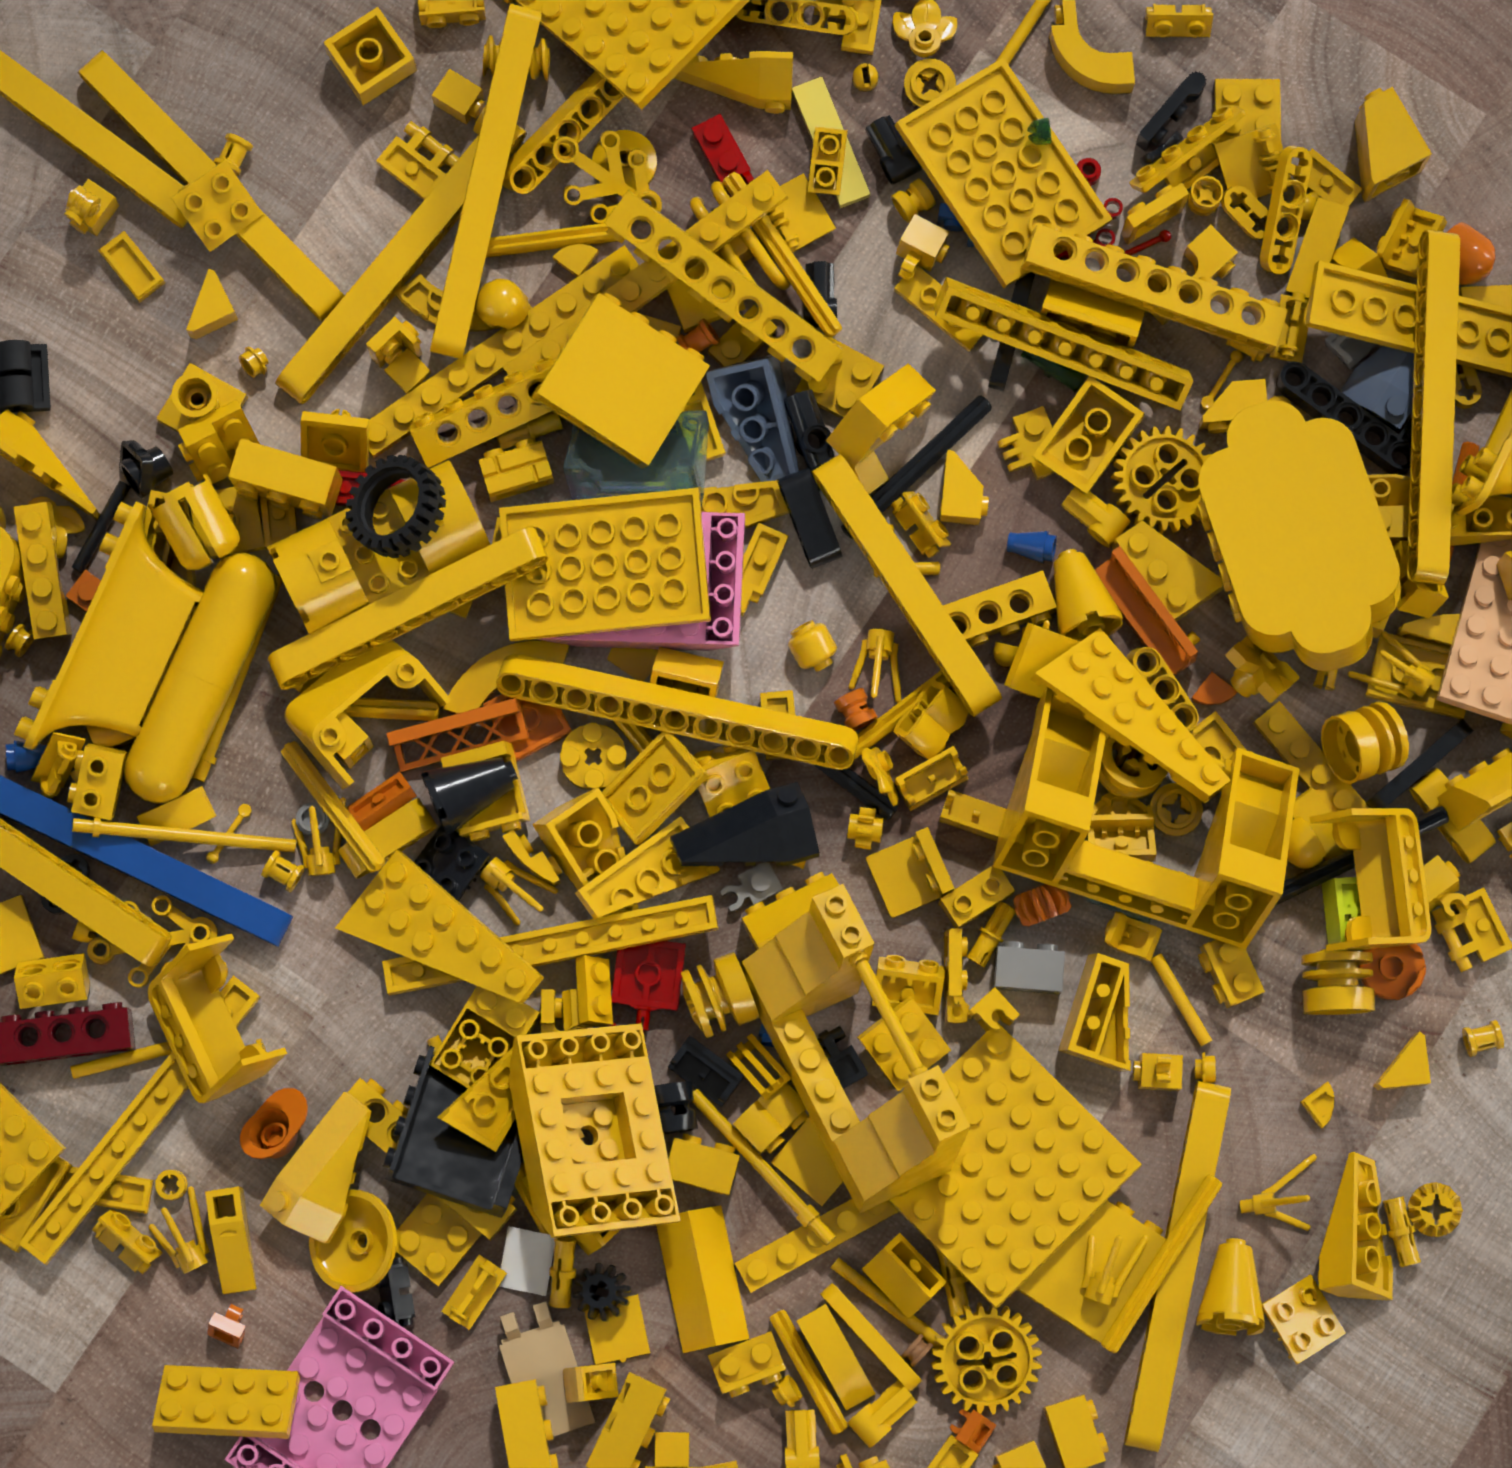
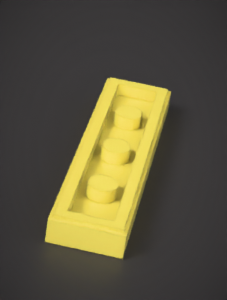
[792,77,870,208]

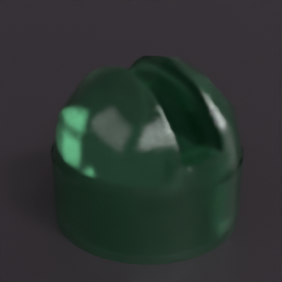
[1027,118,1052,145]

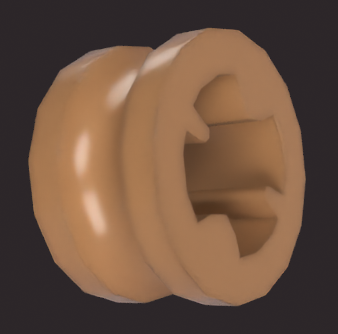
[901,1334,933,1368]

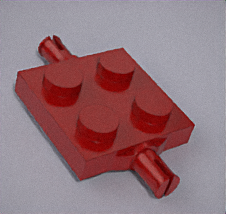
[611,940,686,1031]

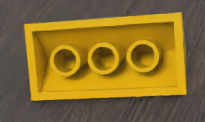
[656,1205,749,1353]

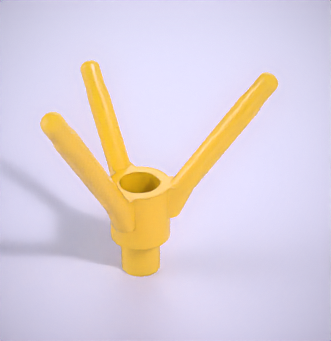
[1240,1154,1317,1231]

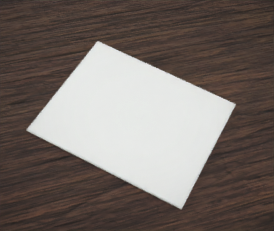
[499,1226,556,1296]

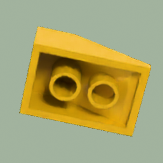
[1032,376,1144,495]

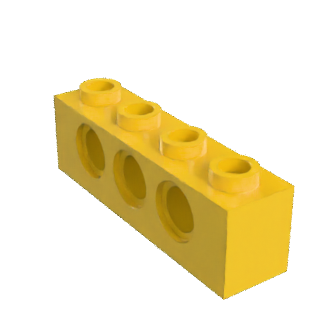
[928,570,1057,657]

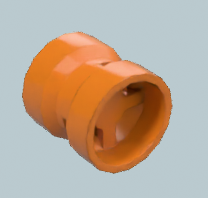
[834,688,878,731]

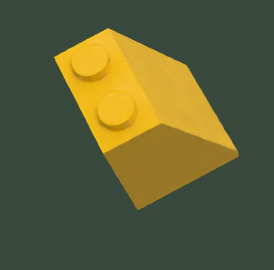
[1354,87,1432,202]

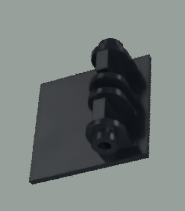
[414,824,491,901]

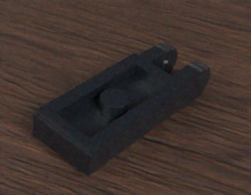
[1136,71,1207,151]

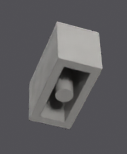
[993,941,1065,995]

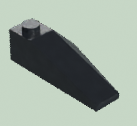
[670,782,820,866]

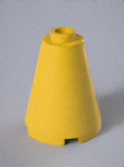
[1053,549,1123,641]
[1196,1238,1265,1336]

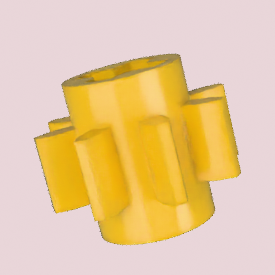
[847,807,884,850]

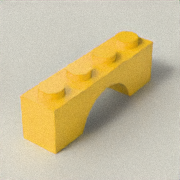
[13,502,72,639]

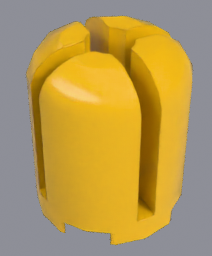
[148,474,240,570]

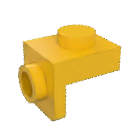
[1105,911,1163,962]

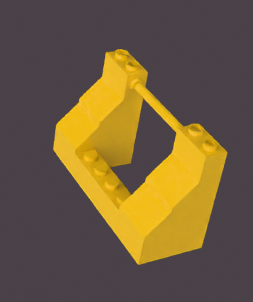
[992,687,1300,949]
[741,884,971,1213]

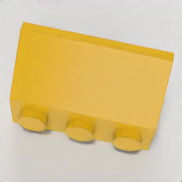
[1040,279,1145,349]
[1437,747,1512,832]
[742,872,839,951]

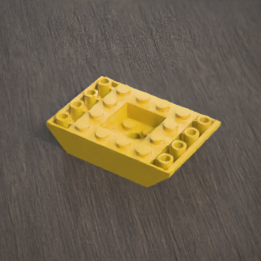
[509,1023,680,1238]

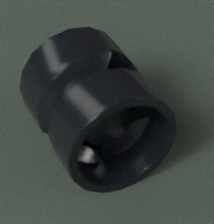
[654,1081,698,1134]

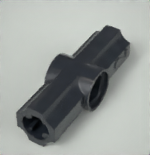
[784,389,835,492]

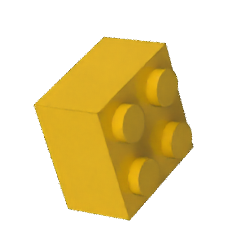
[323,7,417,106]

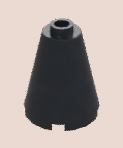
[420,757,518,835]

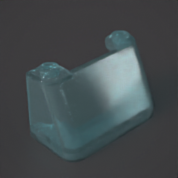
[563,410,709,507]

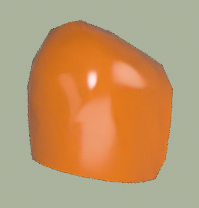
[1447,222,1496,285]

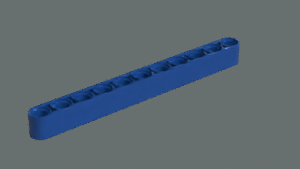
[0,775,293,947]

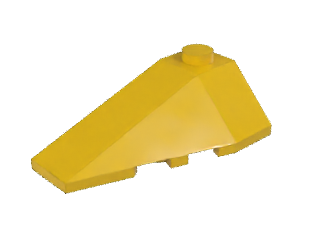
[1318,1152,1393,1301]

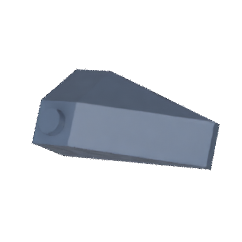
[1340,346,1414,431]
[706,355,799,482]

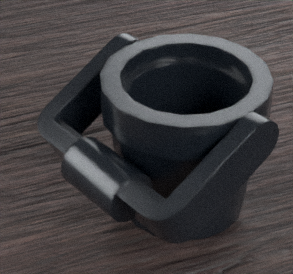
[119,440,174,499]

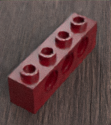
[0,1002,136,1066]

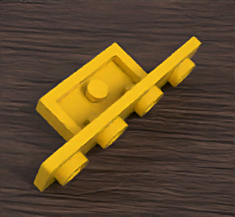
[1129,105,1246,193]

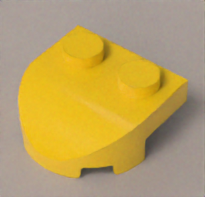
[1086,792,1157,862]

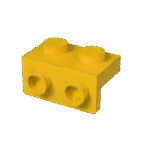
[1377,198,1447,278]

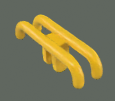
[690,181,790,290]

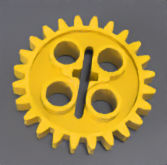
[1111,426,1212,534]
[931,1302,1042,1415]

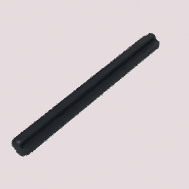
[841,395,992,540]
[1275,806,1449,906]

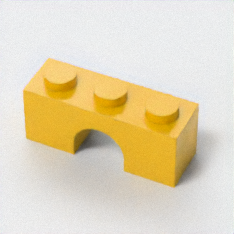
[1148,224,1238,325]

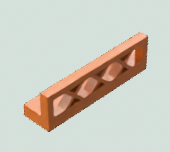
[1094,546,1198,676]
[386,698,530,772]

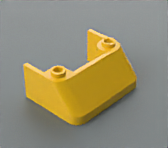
[284,640,451,790]
[1310,808,1431,952]
[148,933,287,1103]

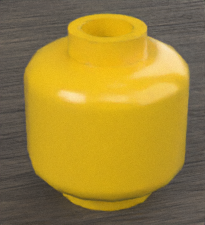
[788,620,837,672]

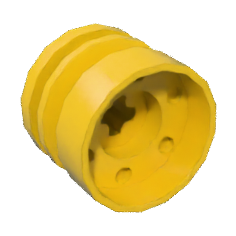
[1321,701,1409,784]
[1301,949,1375,1015]
[680,952,759,1038]

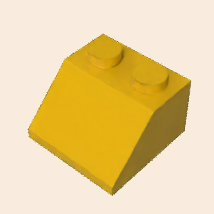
[650,647,724,698]

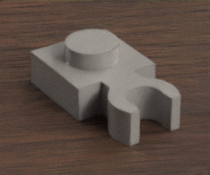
[720,862,783,912]

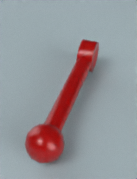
[1124,230,1172,256]

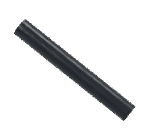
[71,481,131,573]

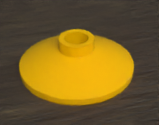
[592,130,657,190]

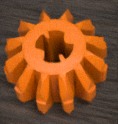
[1013,884,1072,927]

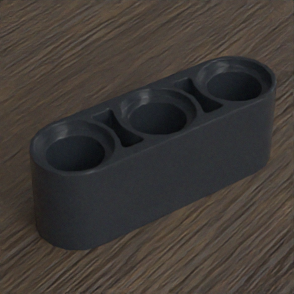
[777,468,843,569]

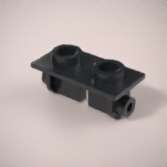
[375,1257,416,1326]

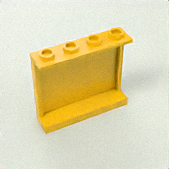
[531,293,710,469]
[1017,1200,1166,1344]

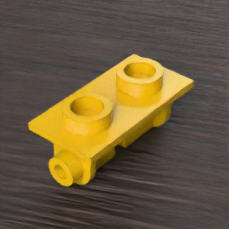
[1145,4,1214,38]
[1269,292,1309,363]
[891,491,951,558]
[31,732,85,798]
[92,1208,163,1275]
[441,1254,507,1330]

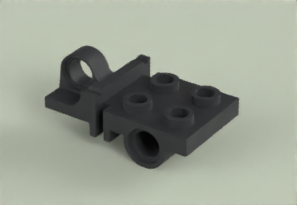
[0,340,51,413]

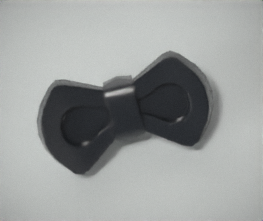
[1140,131,1184,166]

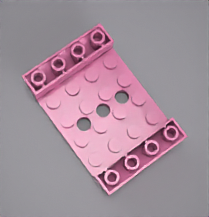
[224,1286,455,1468]

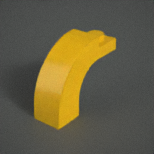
[1049,0,1135,94]

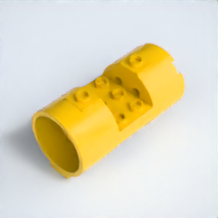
[267,460,491,634]

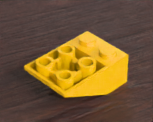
[429,986,541,1088]

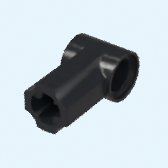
[865,115,922,185]
[804,261,837,328]

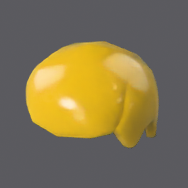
[475,279,529,330]
[1287,816,1325,869]

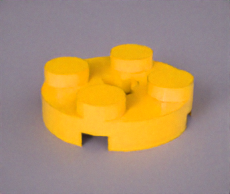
[560,722,627,790]

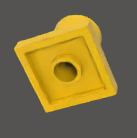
[156,363,248,433]

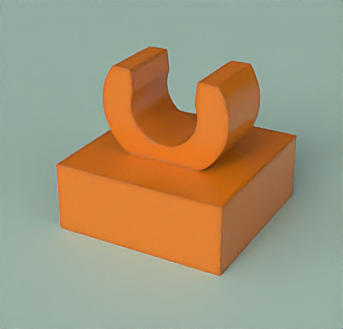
[207,1304,246,1349]
[949,1409,996,1454]

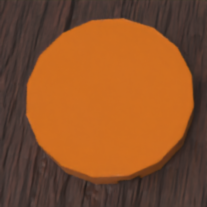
[1358,944,1426,1000]

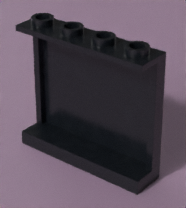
[382,1046,523,1218]

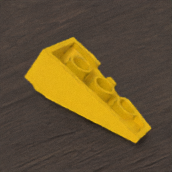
[674,51,793,114]
[0,409,100,520]
[532,788,639,916]
[260,1092,372,1244]

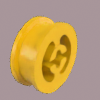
[1098,738,1168,799]

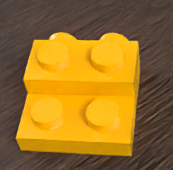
[178,399,260,484]

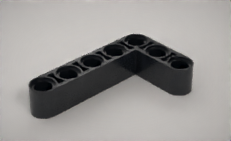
[1276,361,1456,475]

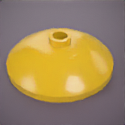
[309,1190,397,1293]

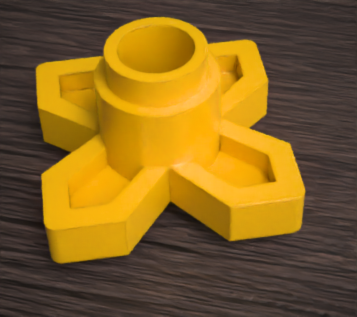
[1225,636,1300,703]

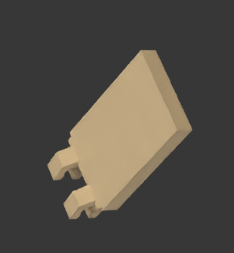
[499,1301,596,1436]

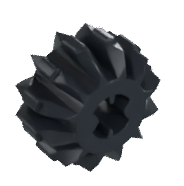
[573,1263,631,1322]

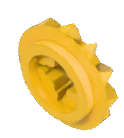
[904,58,956,107]
[1150,783,1203,836]
[1408,1182,1463,1237]

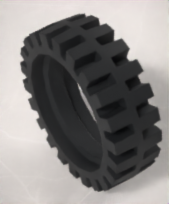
[346,455,446,558]

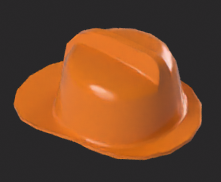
[240,1088,308,1159]

